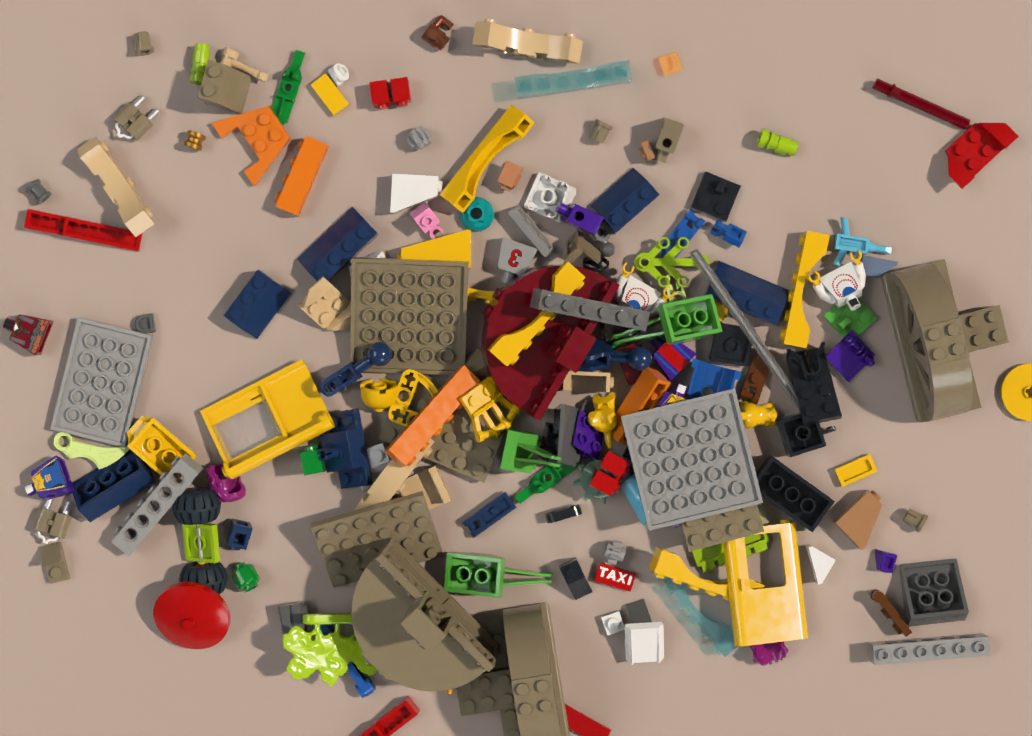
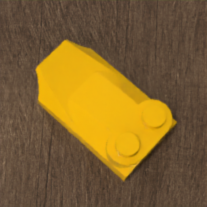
[127,416,197,478]

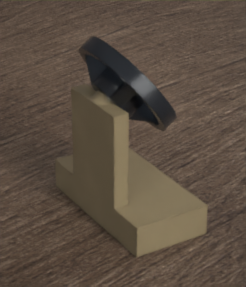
[564,229,609,273]

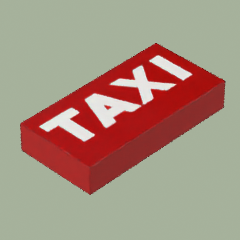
[594,562,636,592]

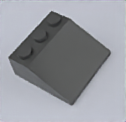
[552,404,580,467]
[899,559,969,627]

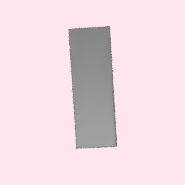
[508,205,555,257]

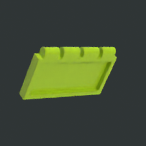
[692,516,769,573]

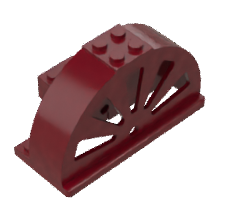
[481,264,620,421]

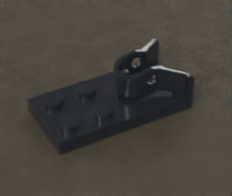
[785,342,842,426]

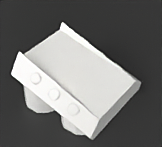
[524,172,576,223]
[625,622,664,665]

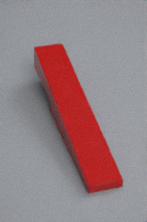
[24,209,143,251]
[358,695,420,736]

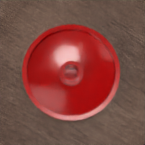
[153,582,231,649]

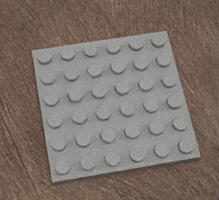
[620,389,763,531]

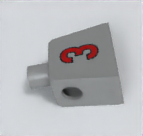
[498,237,538,284]

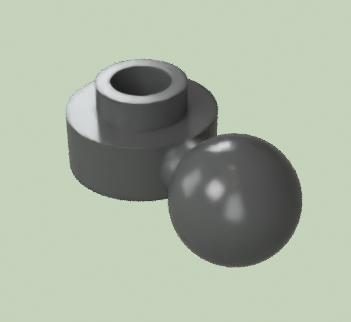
[591,223,615,257]

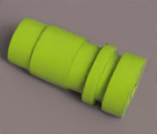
[190,43,210,85]
[756,128,798,156]

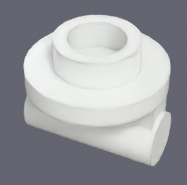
[327,63,349,87]

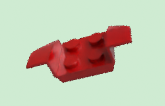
[945,123,1019,189]

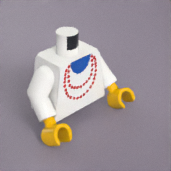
[806,250,866,311]
[615,263,675,318]

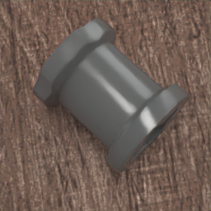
[26,179,52,204]

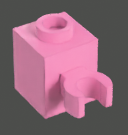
[409,202,444,239]

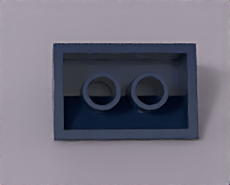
[590,168,660,234]
[223,269,291,339]

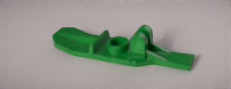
[272,50,305,125]
[514,457,581,504]

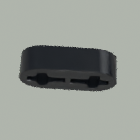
[545,504,582,524]

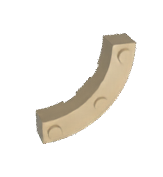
[472,19,583,64]
[77,136,155,237]
[354,438,435,511]

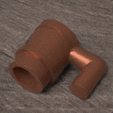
[421,15,454,51]

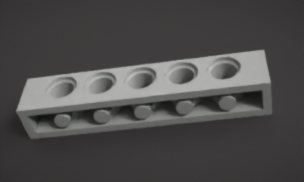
[111,453,203,556]
[869,633,990,665]

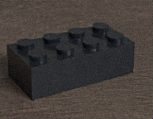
[756,455,835,532]

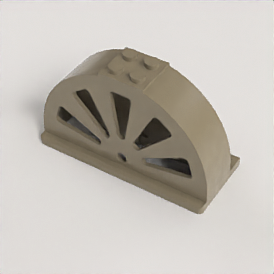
[881,259,1009,423]
[351,538,501,691]
[457,602,570,736]

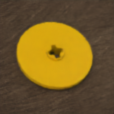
[1001,363,1032,421]

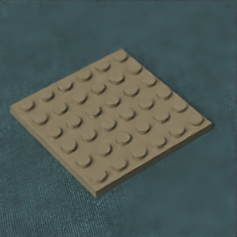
[350,257,469,375]

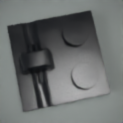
[691,171,741,222]
[709,323,756,367]

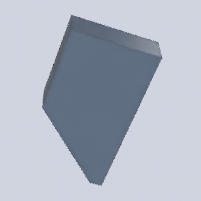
[861,255,898,278]

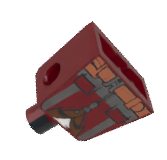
[3,314,54,355]

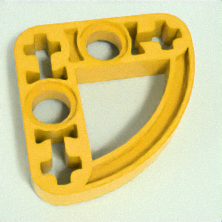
[388,369,444,434]

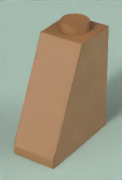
[833,490,882,550]

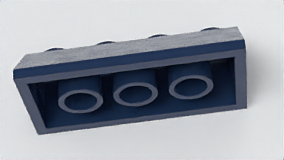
[297,207,379,282]
[703,260,789,325]
[72,449,155,522]

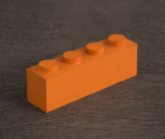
[274,136,329,217]
[612,368,671,445]

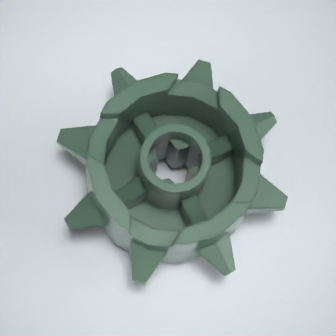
[573,457,622,504]

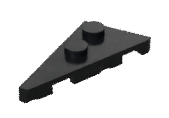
[538,422,557,463]

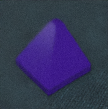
[875,549,897,573]

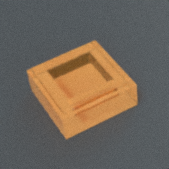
[658,51,683,77]

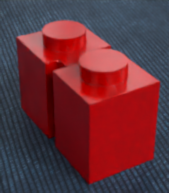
[369,77,412,110]
[589,450,630,496]

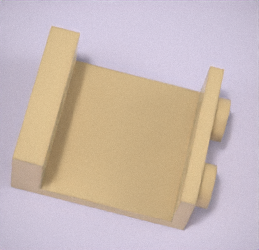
[562,371,614,392]
[394,465,452,510]

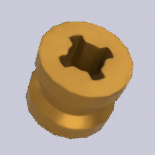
[183,130,206,151]

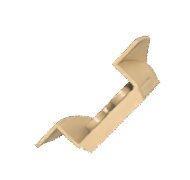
[298,277,351,331]

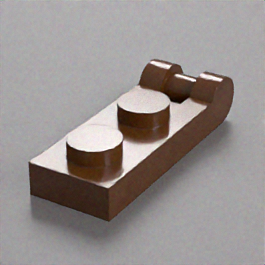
[738,349,776,404]
[870,589,912,637]

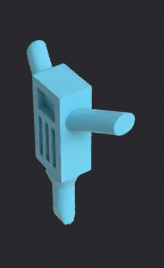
[833,217,892,266]

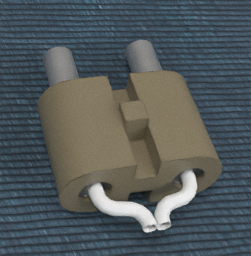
[113,95,160,141]
[32,498,73,544]

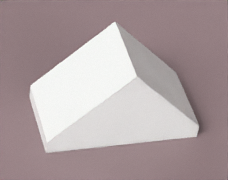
[806,545,836,585]

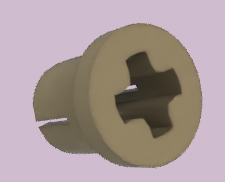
[133,31,154,56]
[590,119,613,143]
[902,508,928,532]

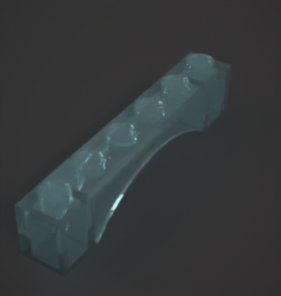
[514,60,632,99]
[651,571,737,657]

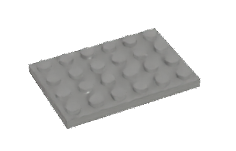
[50,317,154,448]

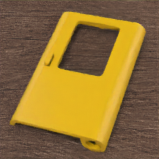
[723,519,808,647]

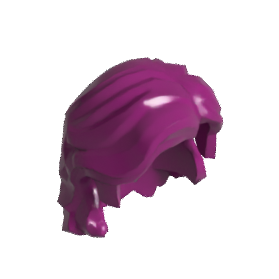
[206,462,246,503]
[750,641,789,666]

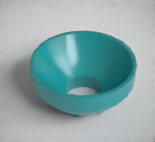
[459,197,494,232]

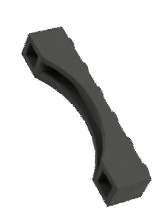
[530,288,650,331]

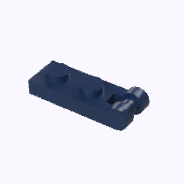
[462,491,517,538]

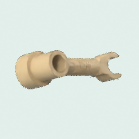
[221,47,269,82]

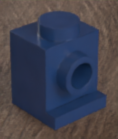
[226,518,253,550]

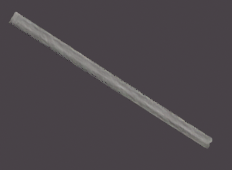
[689,249,798,408]

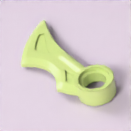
[54,432,129,470]

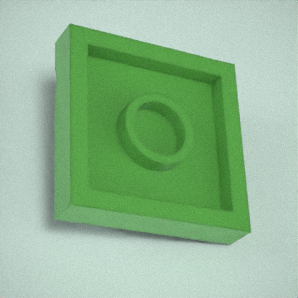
[823,298,878,338]

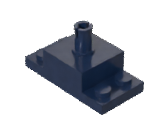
[318,408,373,489]

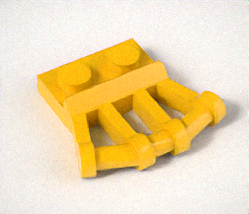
[459,377,521,443]

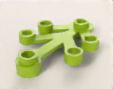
[635,237,710,287]

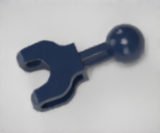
[578,338,652,372]
[320,342,392,397]

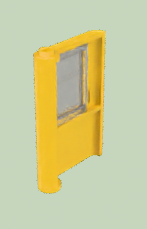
[200,359,335,479]

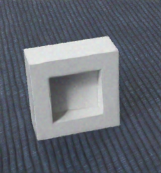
[601,610,625,636]

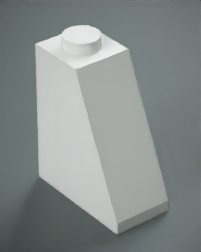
[390,174,443,214]

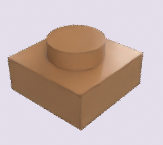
[638,140,655,162]

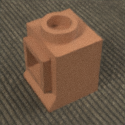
[497,160,524,192]

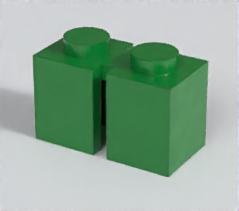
[300,445,326,476]

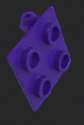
[825,329,875,382]
[572,410,604,460]

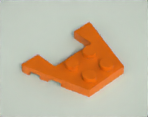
[212,106,291,186]

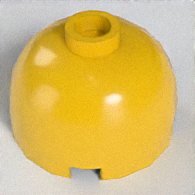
[360,378,398,412]

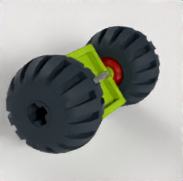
[172,487,228,594]

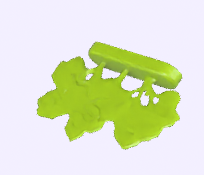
[283,613,377,687]

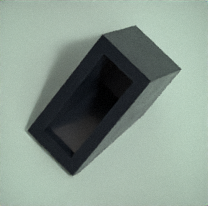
[559,557,592,600]

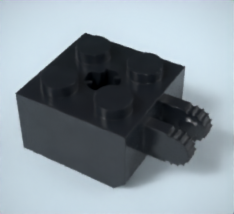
[776,412,836,458]

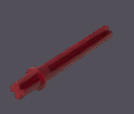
[872,78,970,129]

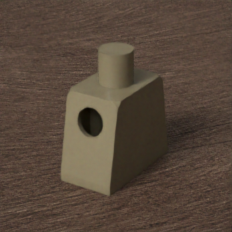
[655,118,684,163]

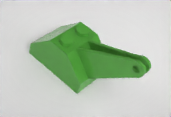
[610,294,722,346]
[500,428,562,474]
[444,552,552,598]

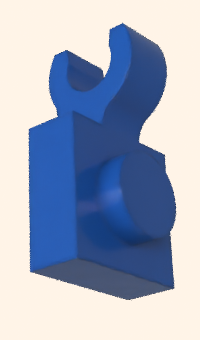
[710,220,747,248]

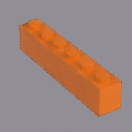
[384,365,480,467]

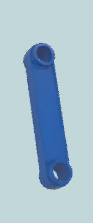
[313,624,376,698]

